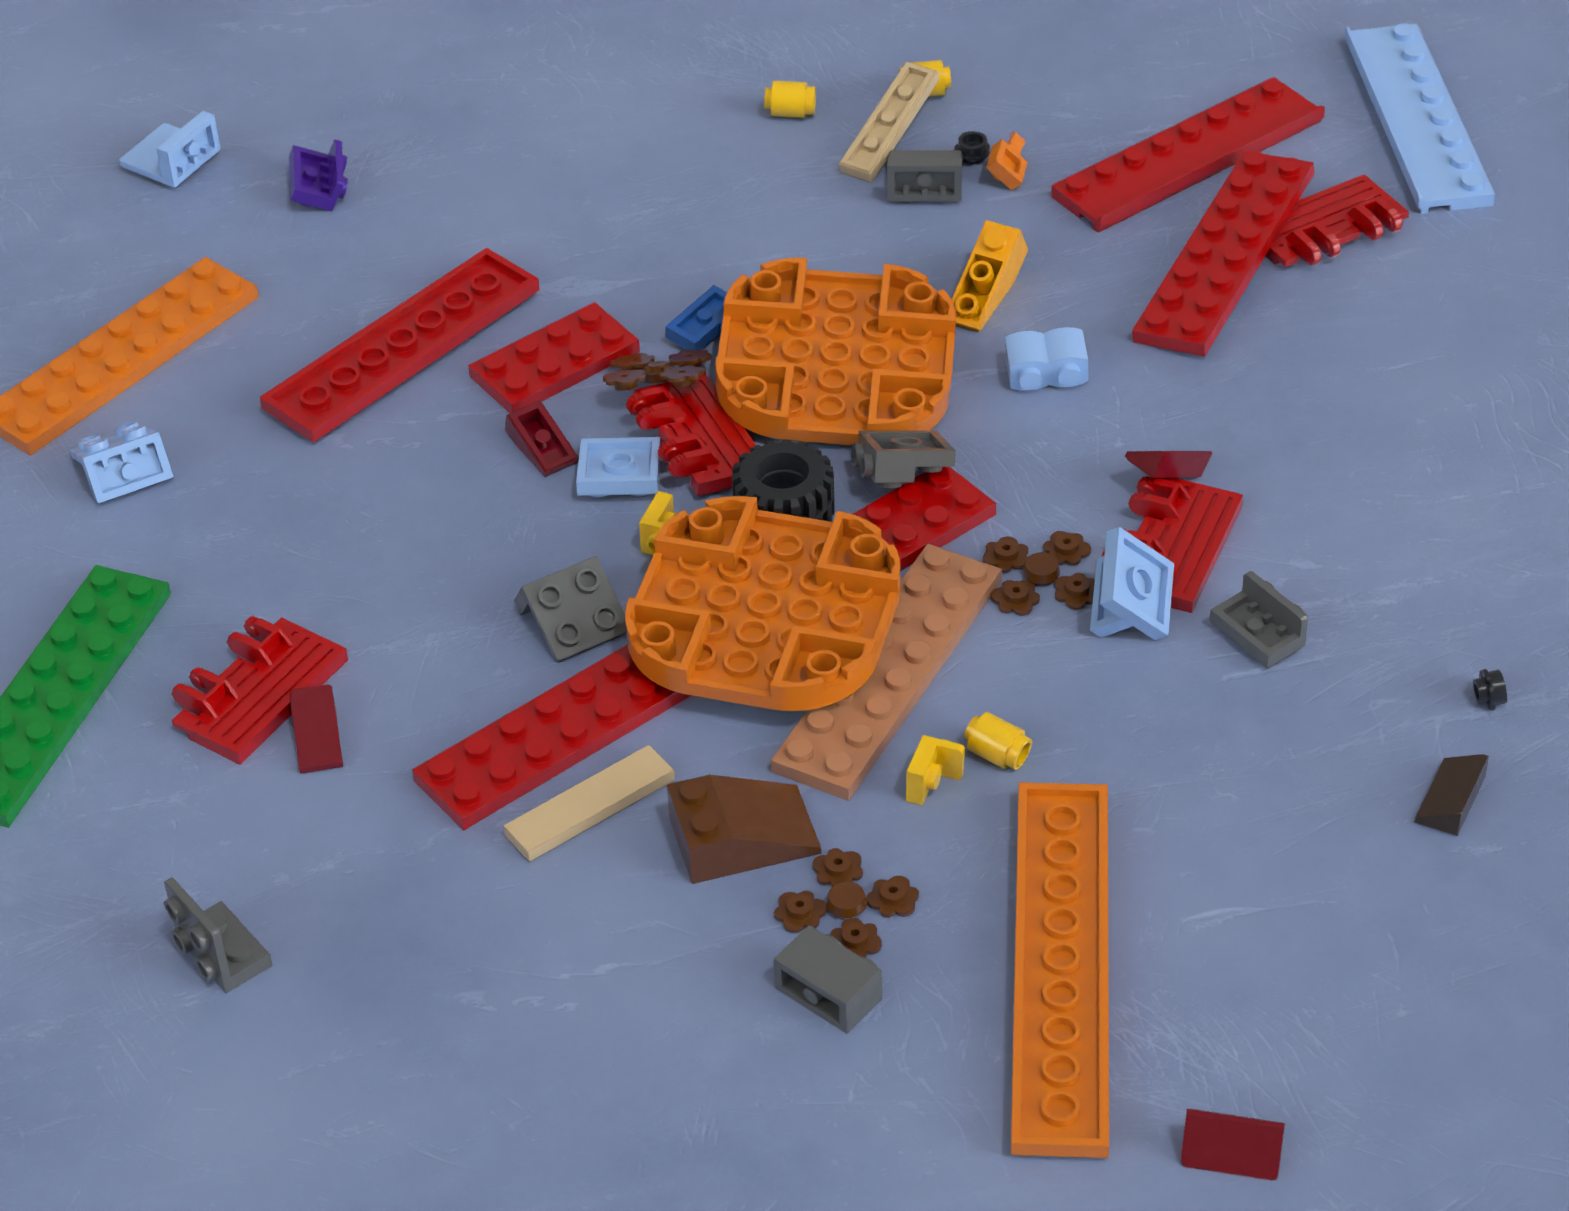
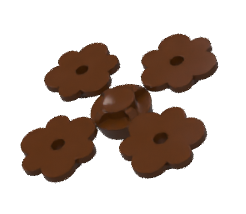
[602,349,712,391]
[983,531,1095,615]
[774,848,919,957]

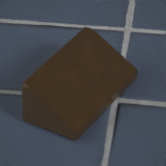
[1415,754,1489,836]

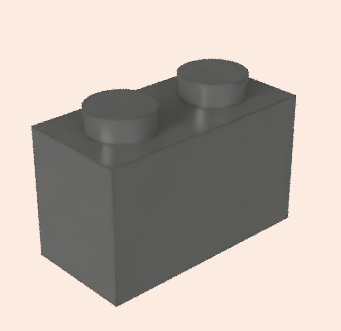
[774,925,882,1034]

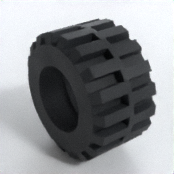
[732,440,835,522]

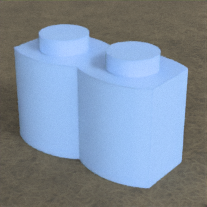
[1005,327,1088,391]

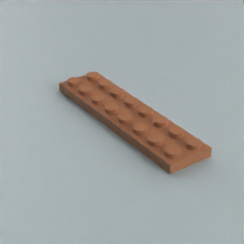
[771,544,1002,801]

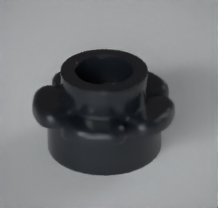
[954,131,990,164]
[1473,669,1507,711]

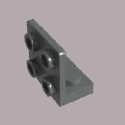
[887,150,962,202]
[514,556,627,662]
[163,877,272,993]

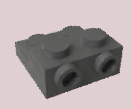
[851,430,956,488]

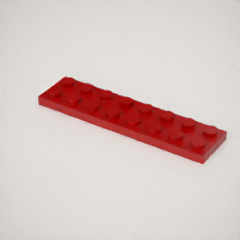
[1132,150,1314,357]
[260,247,540,443]

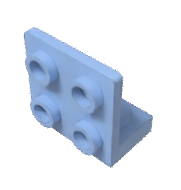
[119,111,221,188]
[69,421,174,503]

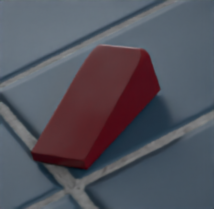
[505,400,579,477]
[290,684,343,774]

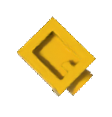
[639,491,677,555]
[906,735,965,806]

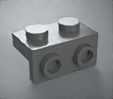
[1210,571,1308,668]

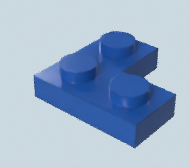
[665,285,727,351]

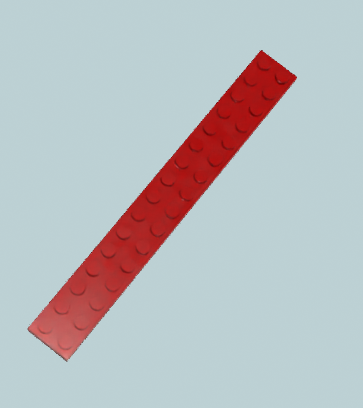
[412,466,996,831]

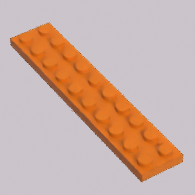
[1011,782,1109,1158]

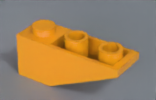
[952,220,1028,332]

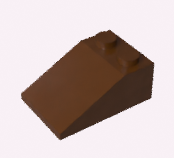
[667,774,822,884]

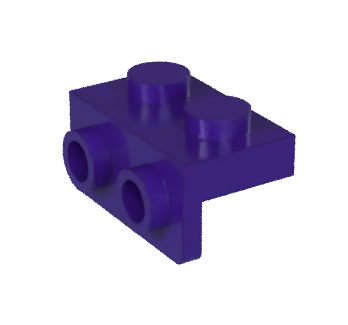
[289,139,348,211]

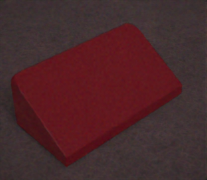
[1125,451,1212,478]
[1181,1109,1285,1181]

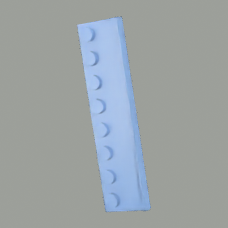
[1344,23,1495,214]

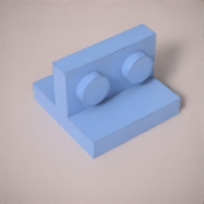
[1090,527,1174,640]

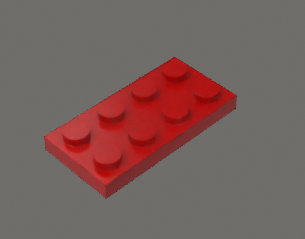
[468,302,640,413]

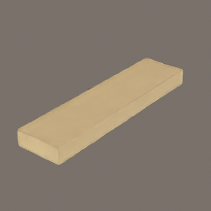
[839,61,939,183]
[503,745,675,862]

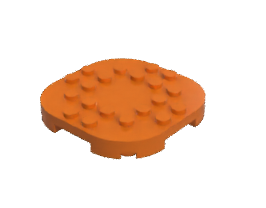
[715,257,956,445]
[625,496,901,711]

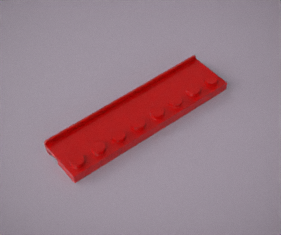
[1051,77,1325,233]

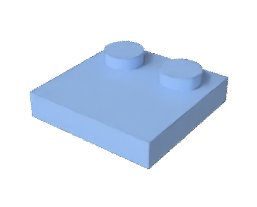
[576,437,661,498]

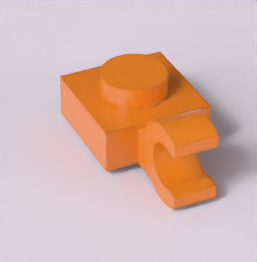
[986,130,1028,191]

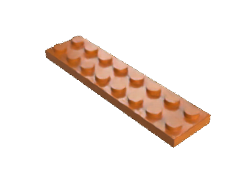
[0,257,259,456]

